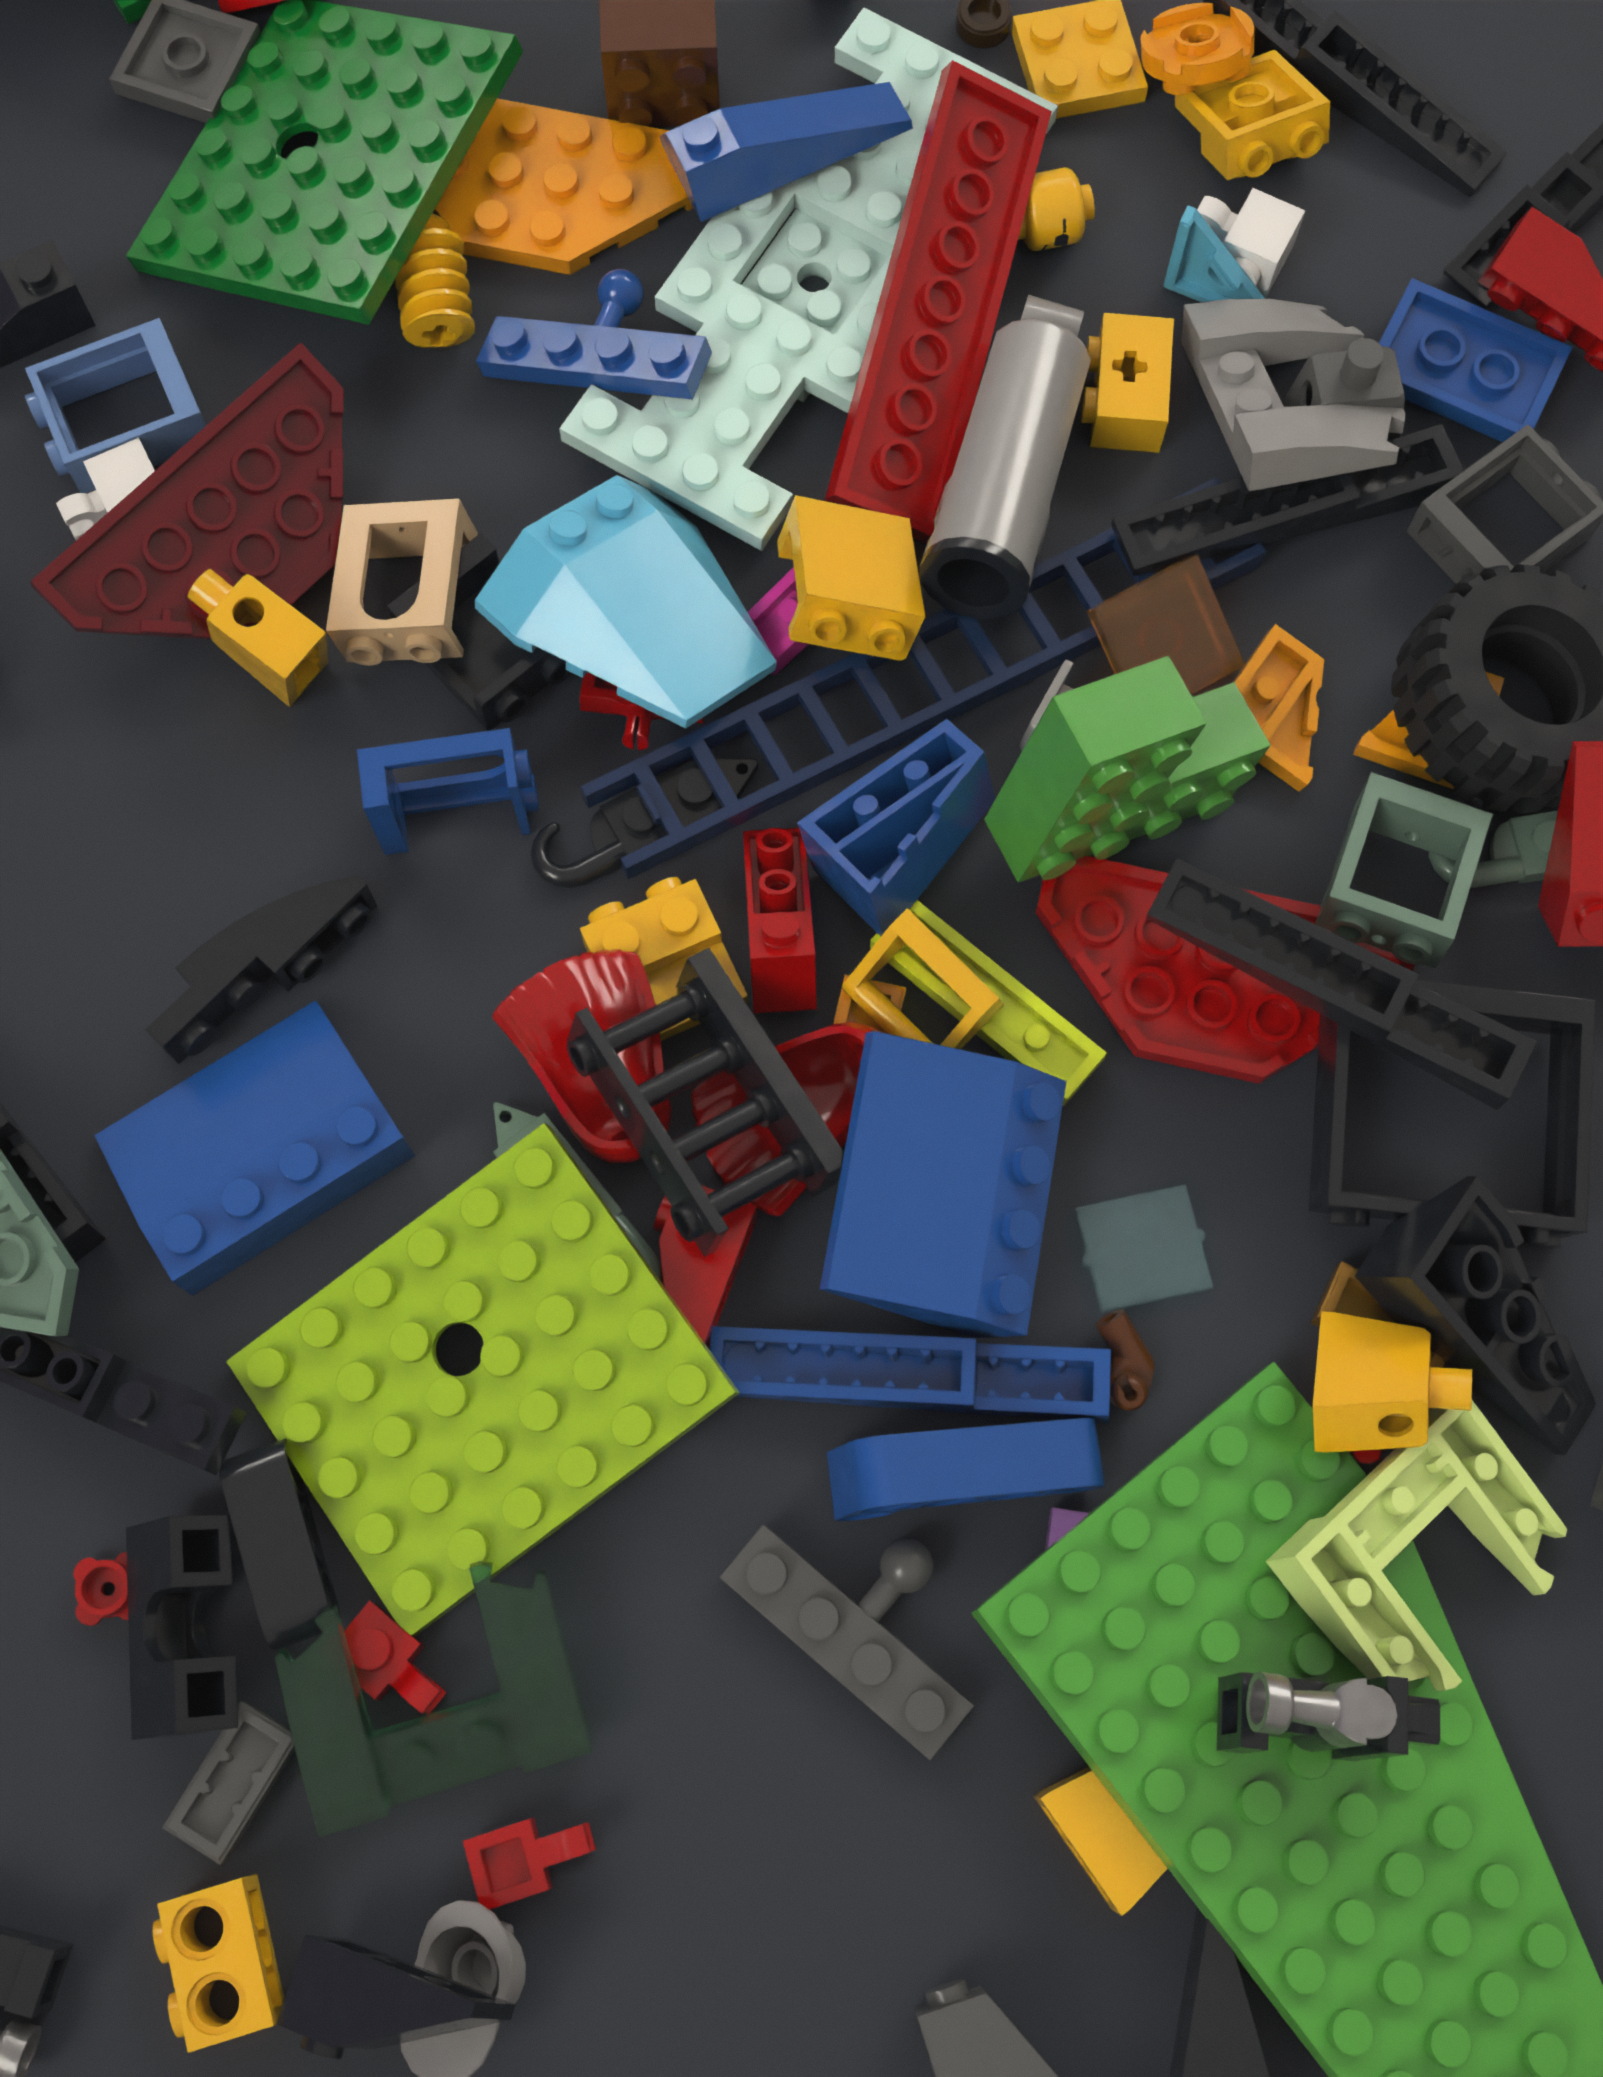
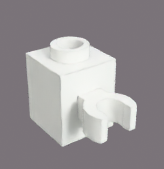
[1197,188,1305,298]
[56,437,155,540]

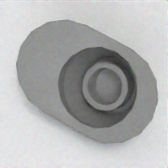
[400,1900,526,2077]

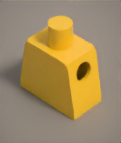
[187,569,329,707]
[1313,1311,1472,1453]
[1033,1766,1168,1916]

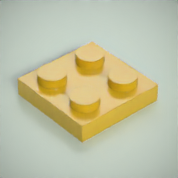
[1011,0,1148,119]

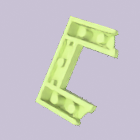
[1266,1400,1567,1691]

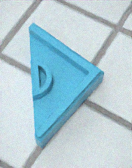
[1163,205,1265,302]

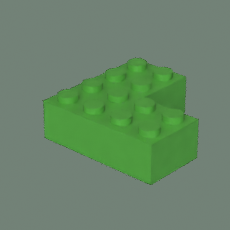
[984,655,1271,883]

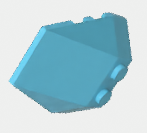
[475,475,777,729]

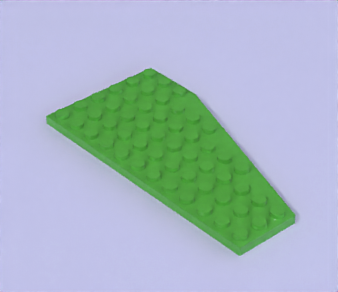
[971,1361,1603,2077]

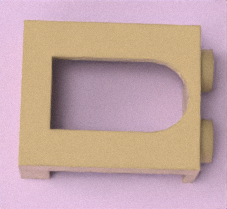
[326,499,478,666]

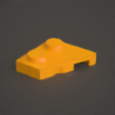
[1232,624,1324,792]

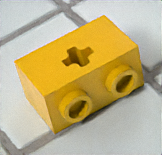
[1081,313,1174,453]

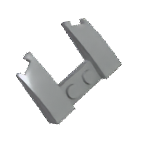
[1181,299,1406,491]

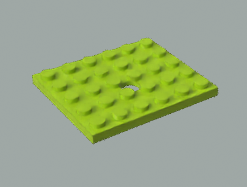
[226,1123,740,1637]

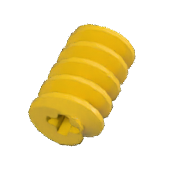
[395,213,475,348]

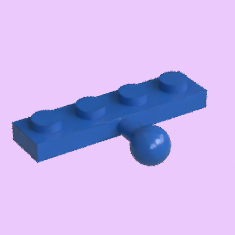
[476,269,712,400]

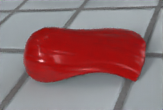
[492,949,671,1163]
[691,1022,879,1216]

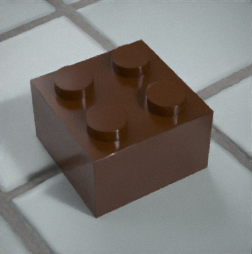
[599,0,720,127]

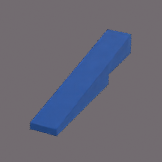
[710,1326,1111,1424]

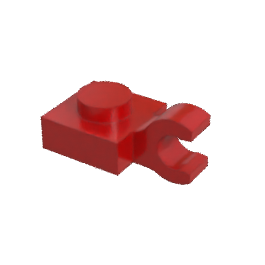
[324,1600,448,1715]
[463,1817,596,1910]

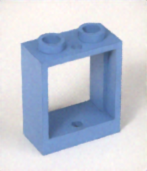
[25,318,206,493]

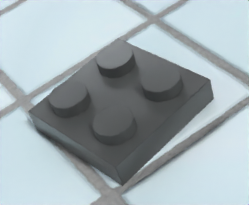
[109,0,261,123]

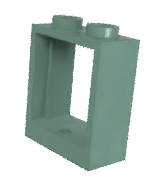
[1315,772,1493,968]

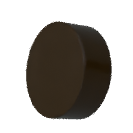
[956,0,1012,49]

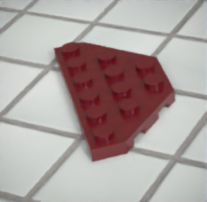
[30,342,344,639]

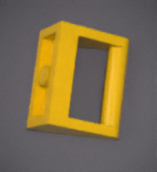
[841,908,1004,1050]

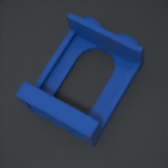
[357,728,540,855]

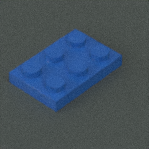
[1379,278,1573,442]

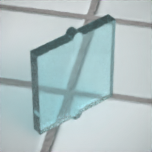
[1075,1184,1213,1313]

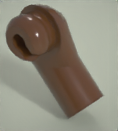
[1096,1309,1155,1411]

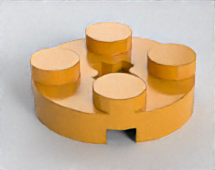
[1141,3,1254,95]

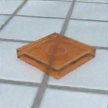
[1086,555,1245,695]

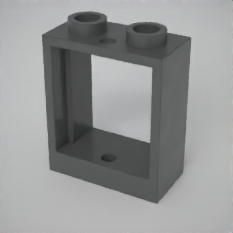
[1407,424,1603,584]

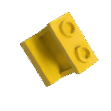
[777,495,925,661]

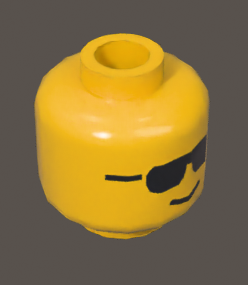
[1018,167,1095,251]

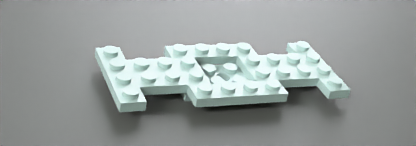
[559,8,1058,551]

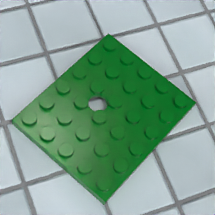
[126,0,523,325]

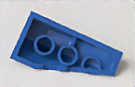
[659,82,913,222]

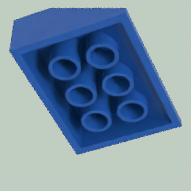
[94,1000,415,1296]
[819,1031,1066,1338]

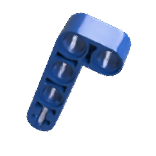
[826,1418,1106,1521]

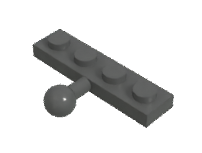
[719,1524,974,1760]

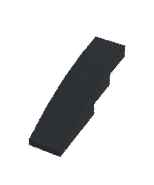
[1443,123,1603,309]

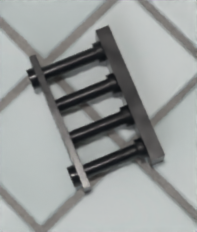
[566,948,844,1257]

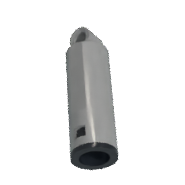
[919,294,1091,619]

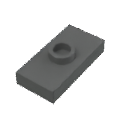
[162,1701,303,1865]

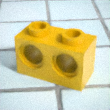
[153,1874,285,2053]

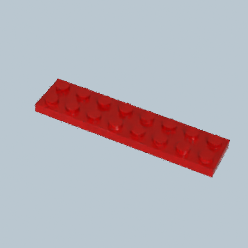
[824,60,1052,544]

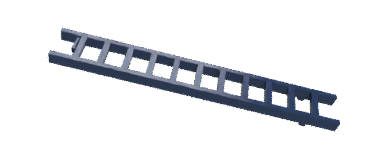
[580,477,1266,880]

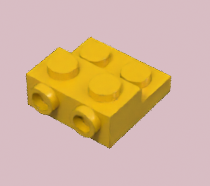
[1175,50,1330,181]
[580,877,748,1041]

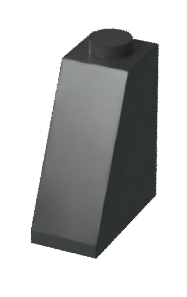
[914,1979,1059,2077]

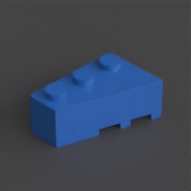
[797,719,995,937]

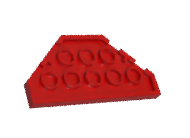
[1035,855,1414,1084]

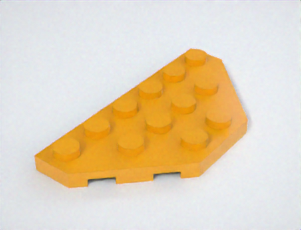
[433,98,694,275]

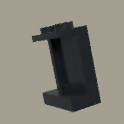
[387,533,571,731]

